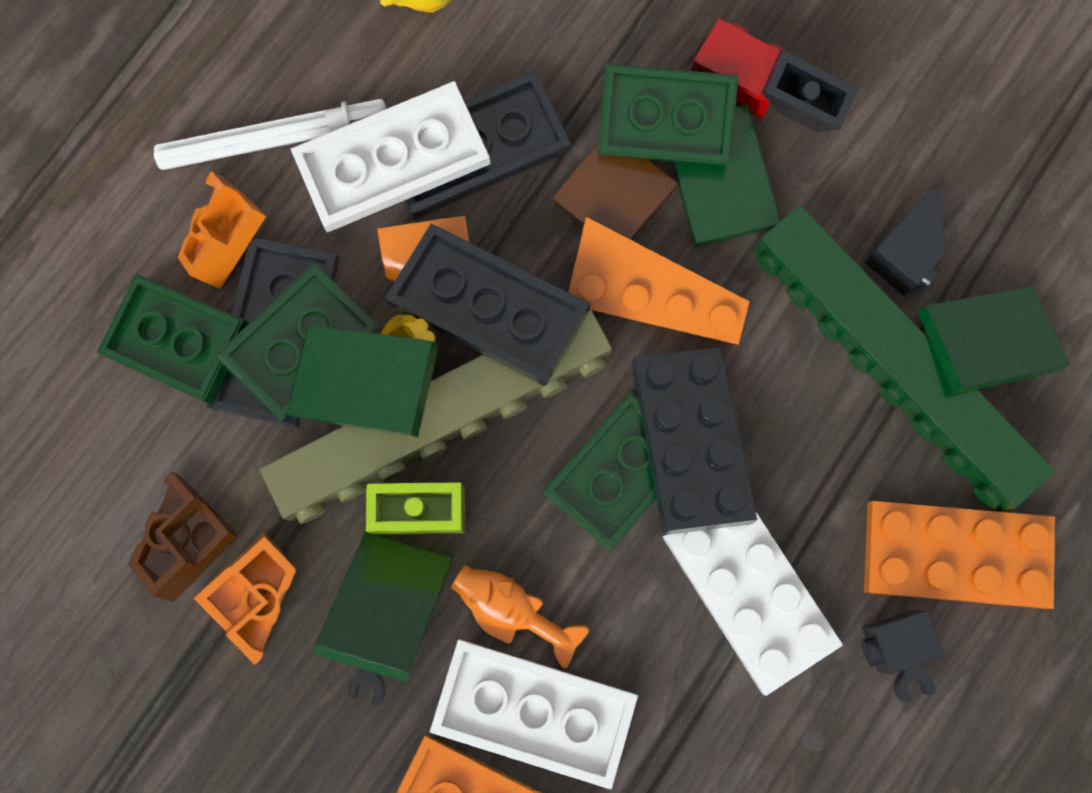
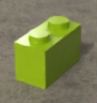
[366,482,465,534]

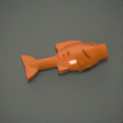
[451,565,589,668]

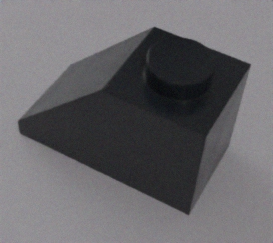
[762,50,858,132]
[864,186,946,296]

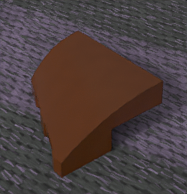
[128,471,238,602]

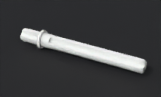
[154,99,387,170]

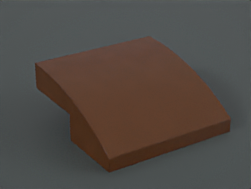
[553,145,679,240]

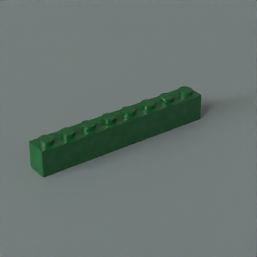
[753,205,1055,512]

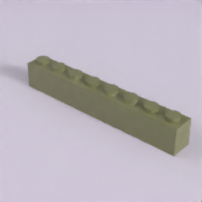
[259,309,612,524]

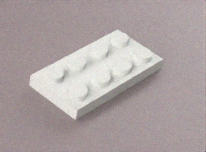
[291,81,490,233]
[662,513,843,696]
[430,639,638,790]

